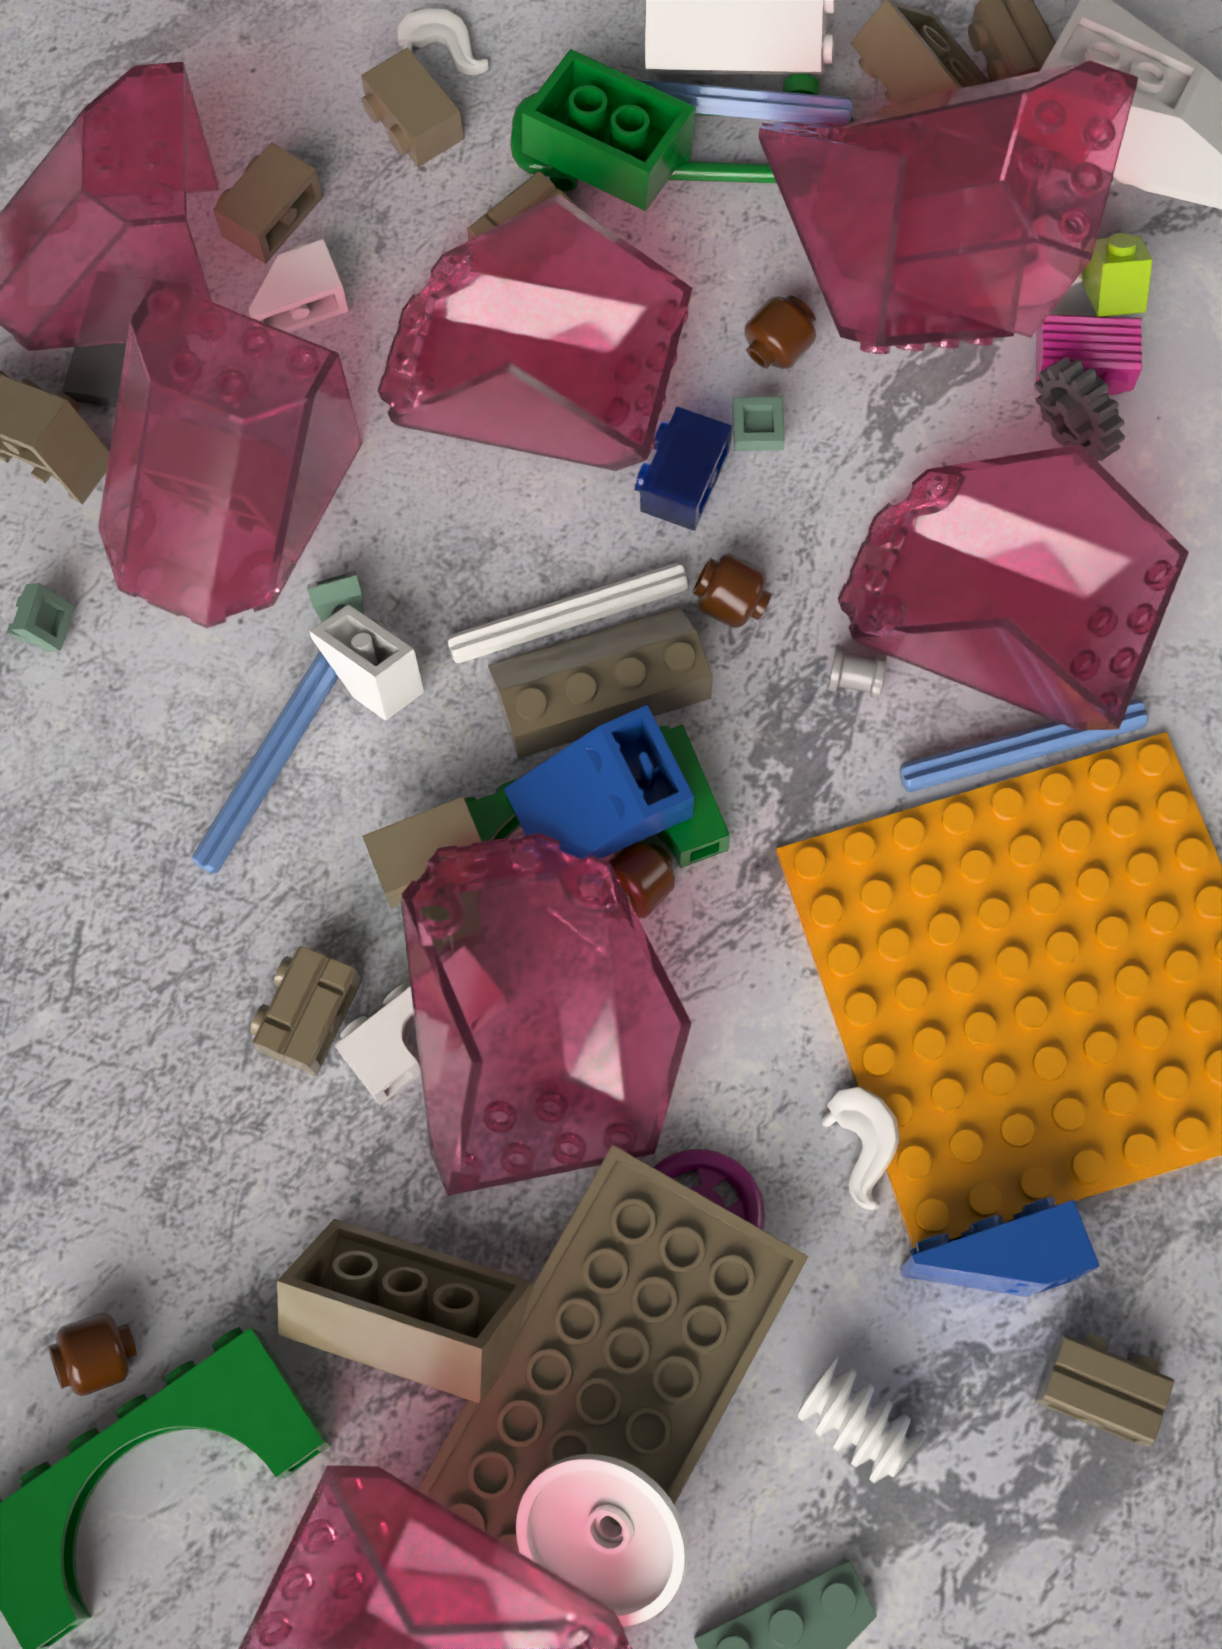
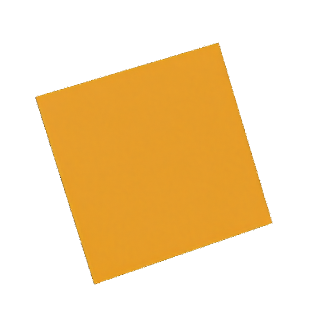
[776,732,1222,1249]

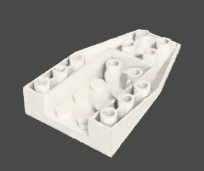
[1013,0,1222,209]

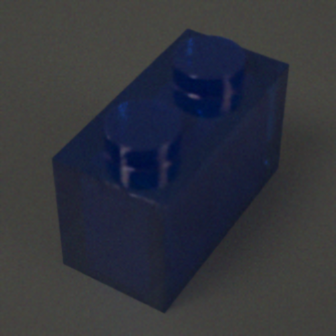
[634,406,732,531]

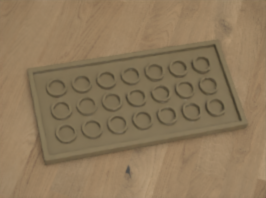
[383,1145,809,1649]

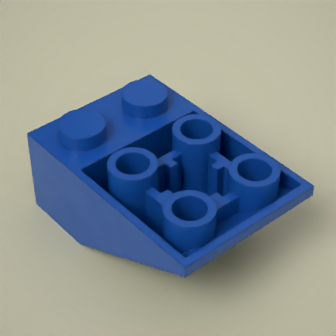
[504,705,694,882]
[900,1196,1100,1297]

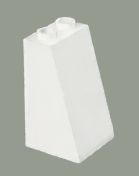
[645,0,836,75]

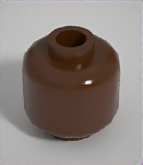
[744,295,816,369]
[693,553,771,628]
[597,841,675,919]
[48,1313,137,1396]

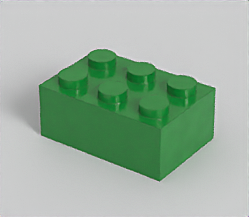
[522,49,696,211]

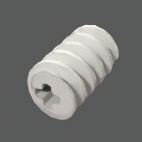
[798,1356,927,1483]

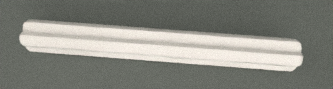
[447,562,688,663]

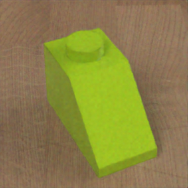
[1080,233,1153,317]

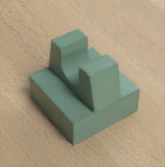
[732,396,785,451]
[307,571,364,622]
[6,583,75,652]

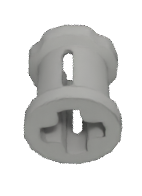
[828,646,887,699]

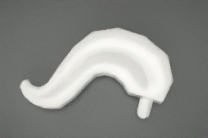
[397,8,489,75]
[821,1087,900,1210]

